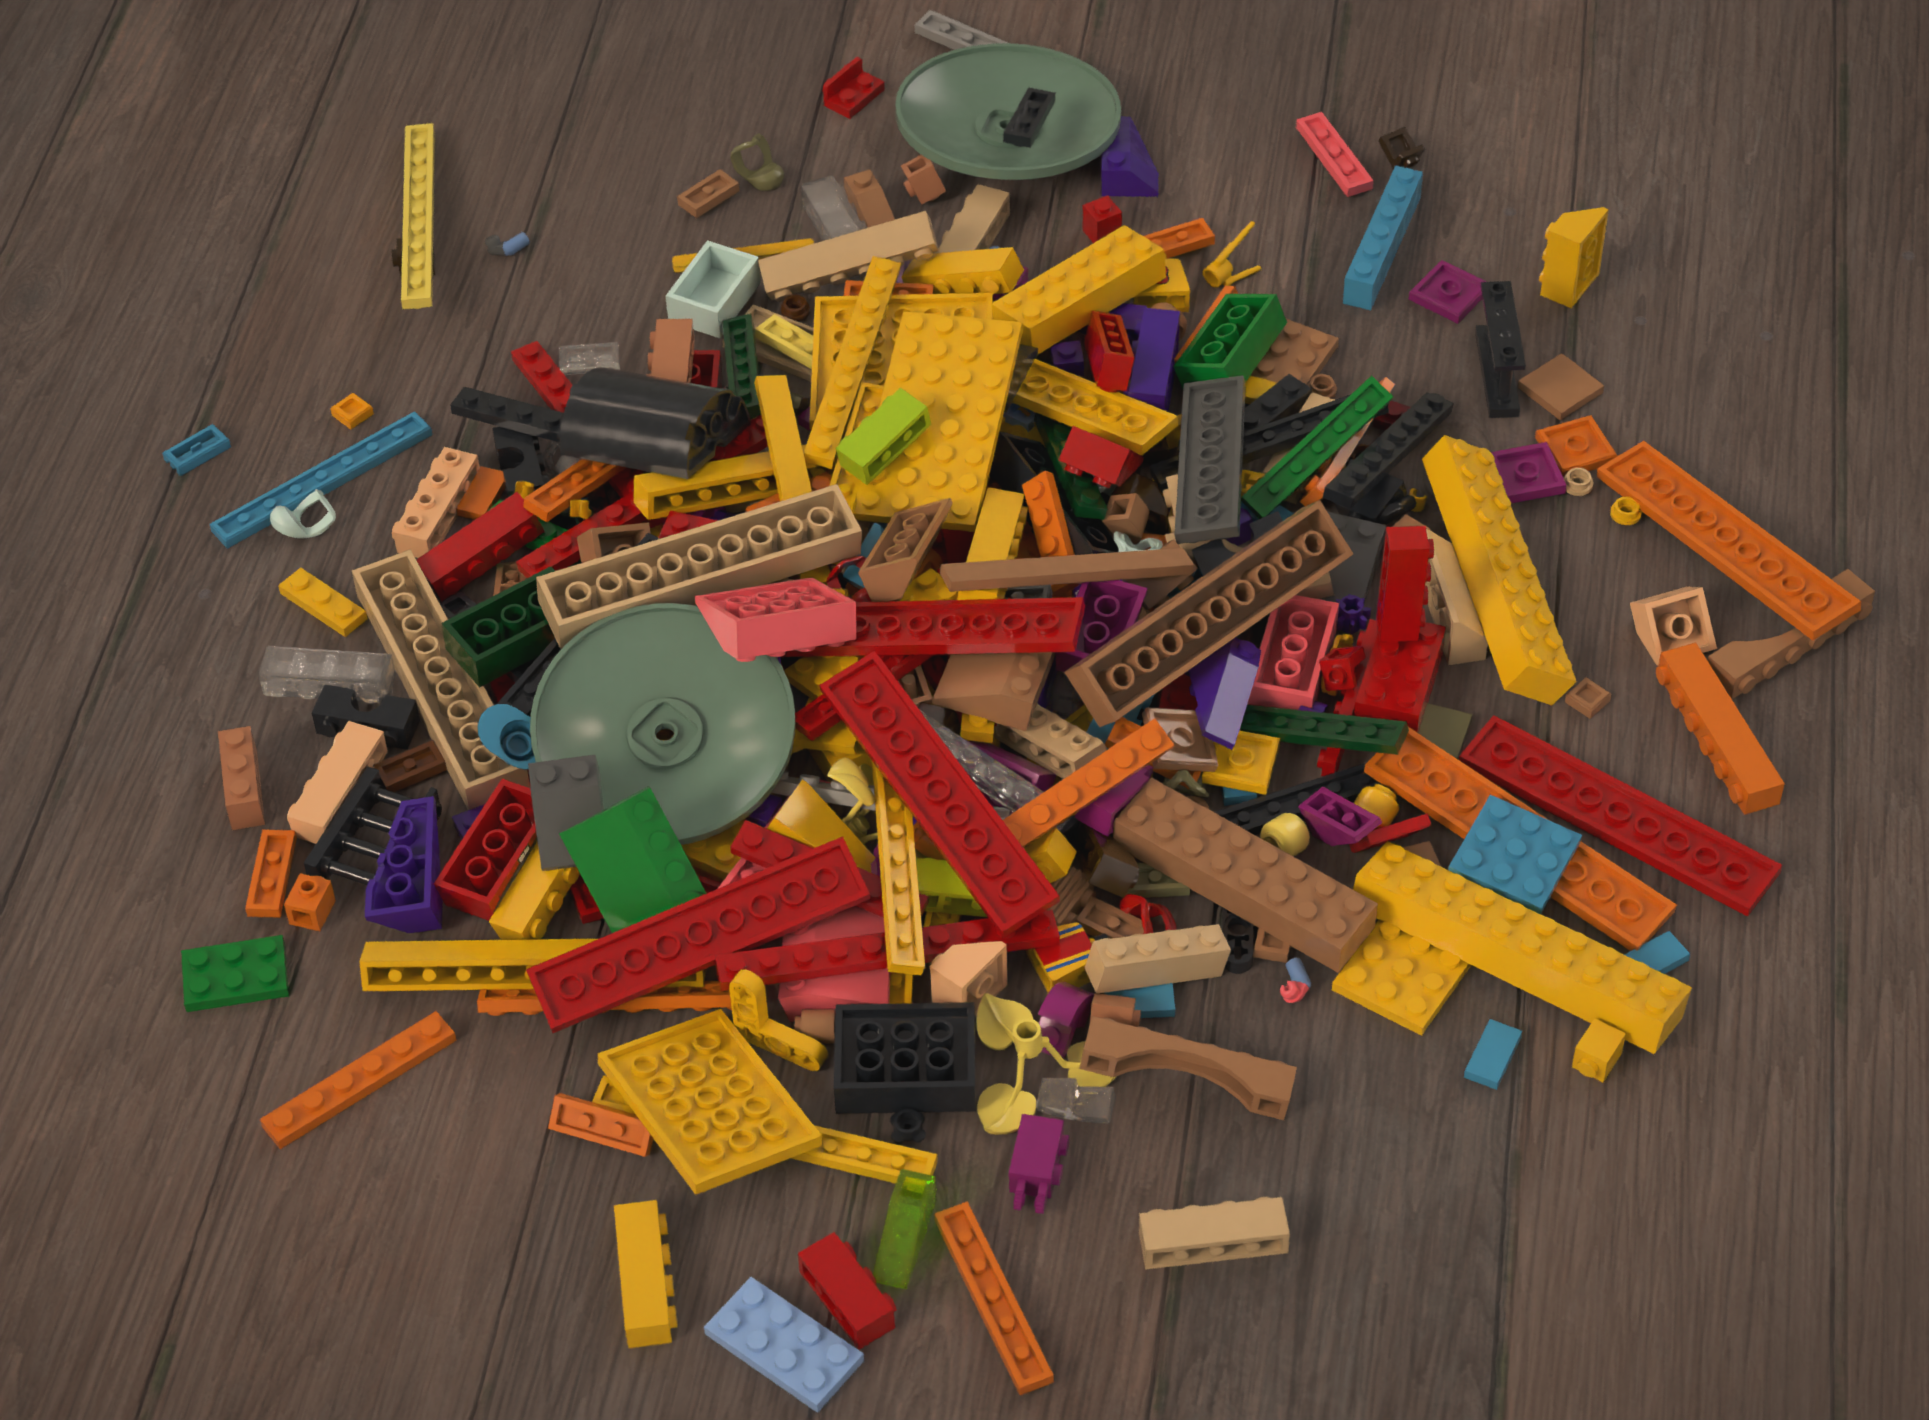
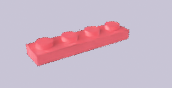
[1296,112,1374,197]

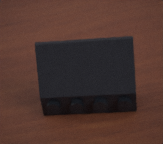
[834,1002,976,1114]

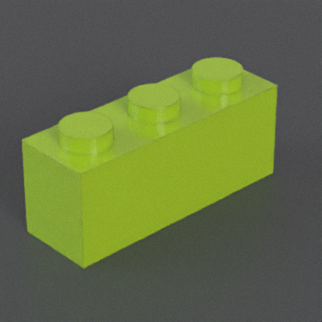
[836,388,931,485]

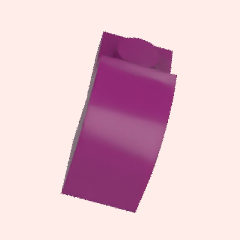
[1038,982,1094,1059]

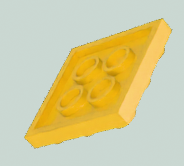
[1332,919,1471,1036]

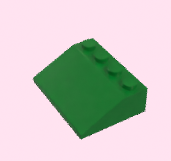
[559,786,707,933]

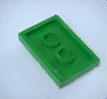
[181,935,289,1012]

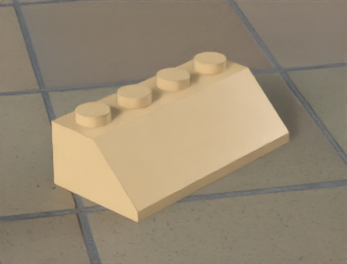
[1425,529,1488,665]

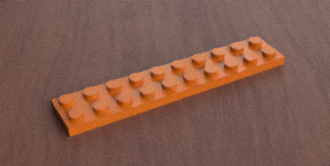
[1597,441,1861,641]
[1364,727,1677,951]

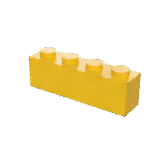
[901,247,1024,294]
[489,841,580,940]
[614,1200,678,1348]

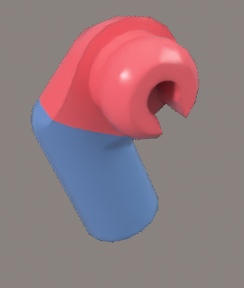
[1280,958,1311,1003]

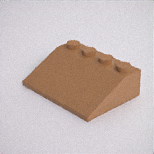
[932,652,1056,732]

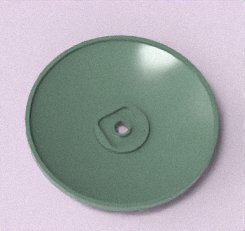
[895,43,1121,180]
[530,603,796,845]

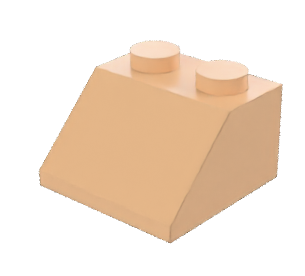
[1630,586,1717,666]
[930,941,1008,1016]

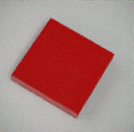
[1349,813,1431,853]

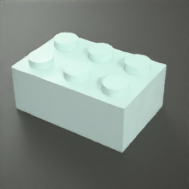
[666,241,761,338]

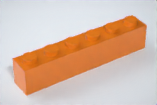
[1656,642,1785,815]

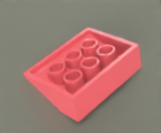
[695,578,856,662]
[778,906,891,1022]

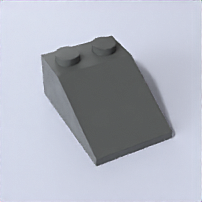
[1320,512,1386,602]
[528,754,604,871]

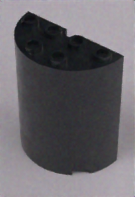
[557,367,751,479]

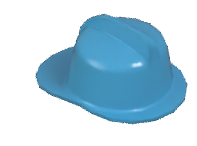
[478,704,536,770]

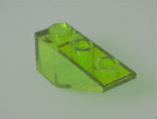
[873,1169,937,1290]

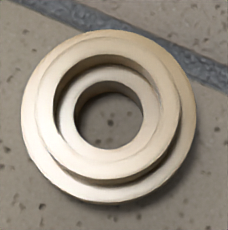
[1563,468,1594,496]

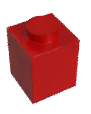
[1083,195,1122,243]

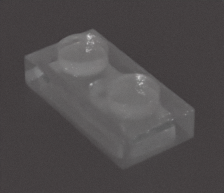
[559,342,620,375]

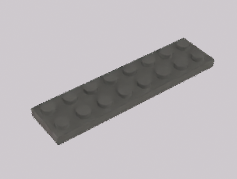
[1174,375,1246,544]

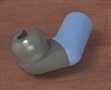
[485,232,530,256]

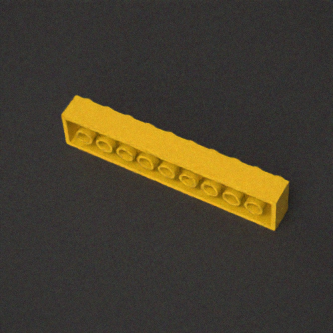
[1422,435,1577,705]
[1353,841,1692,1054]

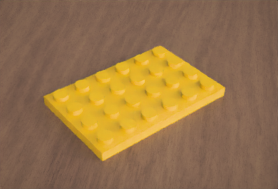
[598,1009,822,1195]

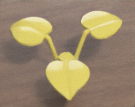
[827,758,927,858]
[976,993,1116,1135]

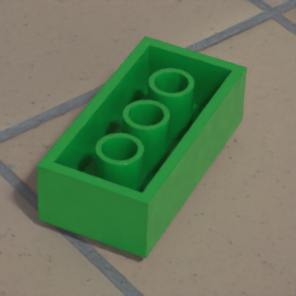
[1173,294,1287,389]

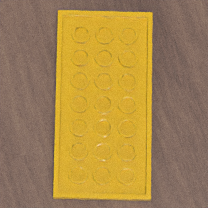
[854,312,1023,532]

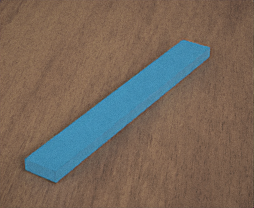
[209,411,433,549]

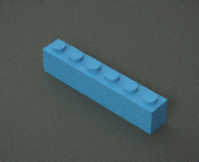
[1343,166,1423,310]

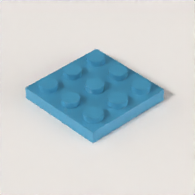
[1448,795,1582,914]

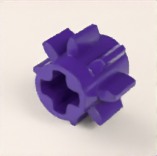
[1335,594,1371,634]

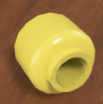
[1260,813,1310,857]

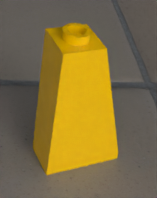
[766,779,875,872]

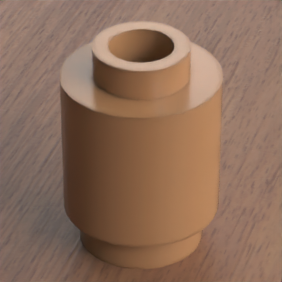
[795,1009,835,1044]

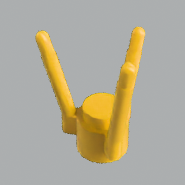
[1202,221,1261,288]

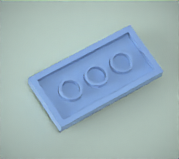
[704,1277,864,1413]

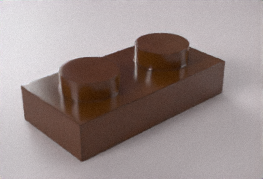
[373,740,447,792]

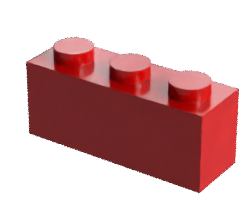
[798,1232,897,1350]

